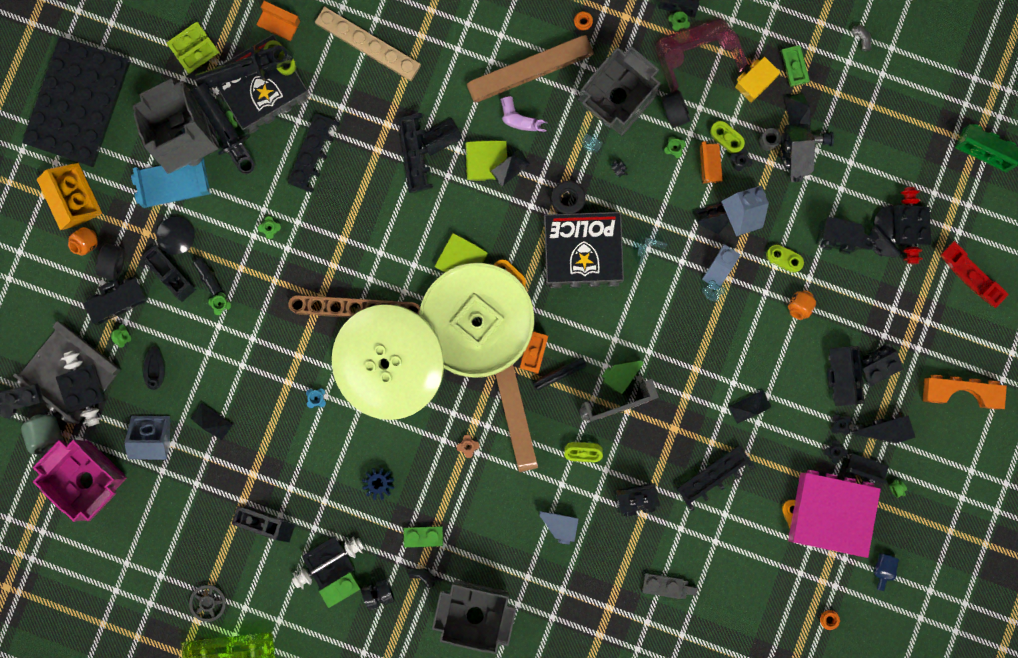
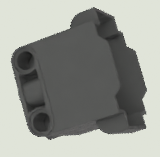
[578,46,660,136]
[133,78,220,174]
[432,580,517,654]

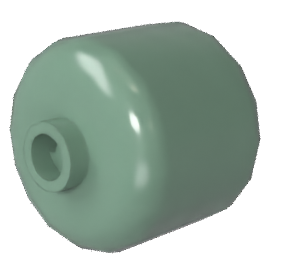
[21,414,64,455]

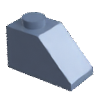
[702,244,741,289]
[539,511,578,545]

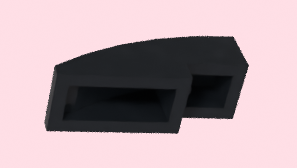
[141,244,196,302]

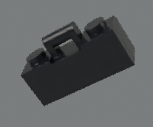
[83,277,149,325]
[826,346,865,406]

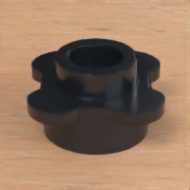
[730,149,752,171]
[611,159,628,177]
[831,415,851,435]
[824,440,848,464]

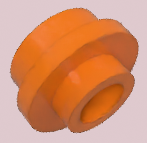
[574,11,593,31]
[820,610,840,630]

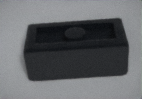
[421,118,462,156]

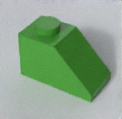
[602,361,644,395]
[319,571,362,608]

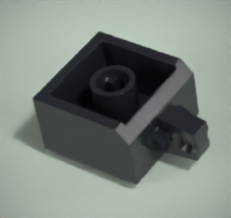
[781,124,815,182]
[816,216,875,255]
[614,483,660,517]

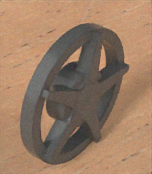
[189,585,226,622]

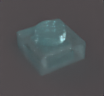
[582,134,602,153]

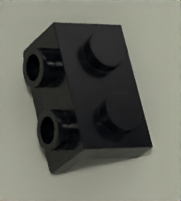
[860,344,903,387]

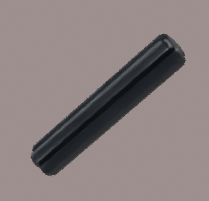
[533,358,587,390]

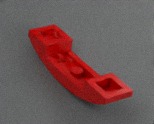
[941,241,1009,308]

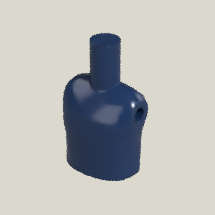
[874,553,899,591]

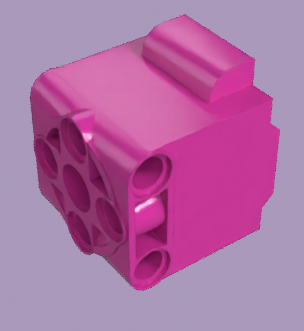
[33,440,127,522]

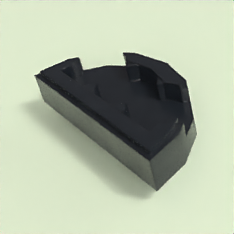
[870,224,901,258]

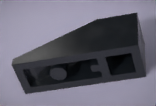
[232,506,295,543]

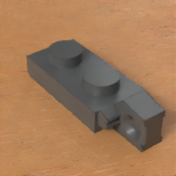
[642,573,698,599]

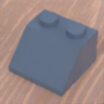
[721,186,769,237]
[124,416,170,460]

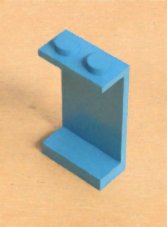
[131,157,211,208]

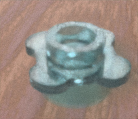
[702,280,725,301]

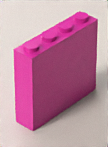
[788,470,881,558]

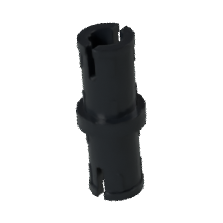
[192,257,223,296]

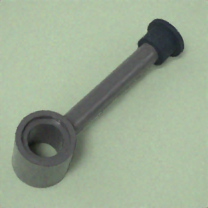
[759,128,834,151]

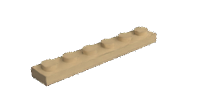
[315,7,421,81]

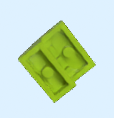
[166,22,219,74]
[466,141,507,181]
[435,233,488,272]

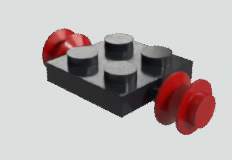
[894,187,932,264]

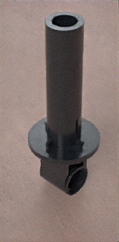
[195,45,293,88]
[191,82,256,174]

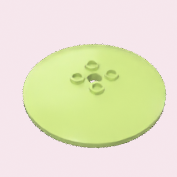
[419,263,534,378]
[332,304,444,420]

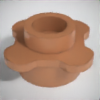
[456,435,480,458]

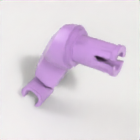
[501,96,548,132]

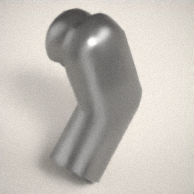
[852,25,871,52]

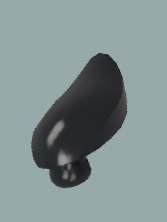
[143,347,165,390]

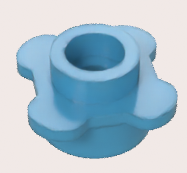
[306,388,326,408]

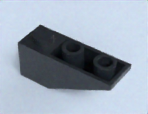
[850,413,916,443]

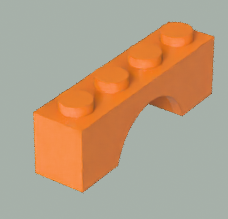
[923,375,1007,409]

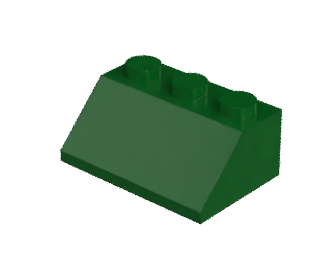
[955,124,1018,173]

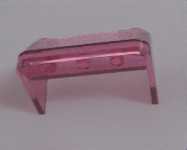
[656,19,747,93]

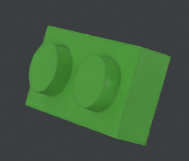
[781,45,810,87]
[404,526,443,547]

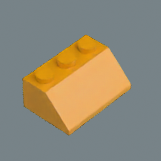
[37,163,102,230]

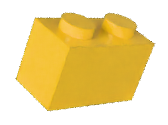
[735,56,781,103]

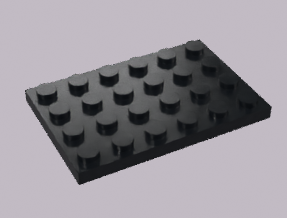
[22,36,131,168]

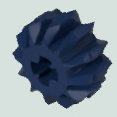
[362,468,395,500]

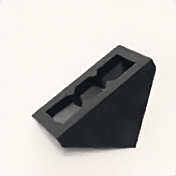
[784,93,811,129]
[490,150,530,187]
[692,203,730,234]
[728,390,771,424]
[190,403,233,440]

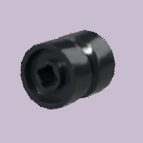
[361,578,395,611]

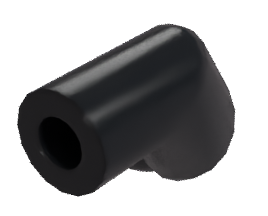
[409,568,435,588]

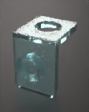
[637,238,667,265]

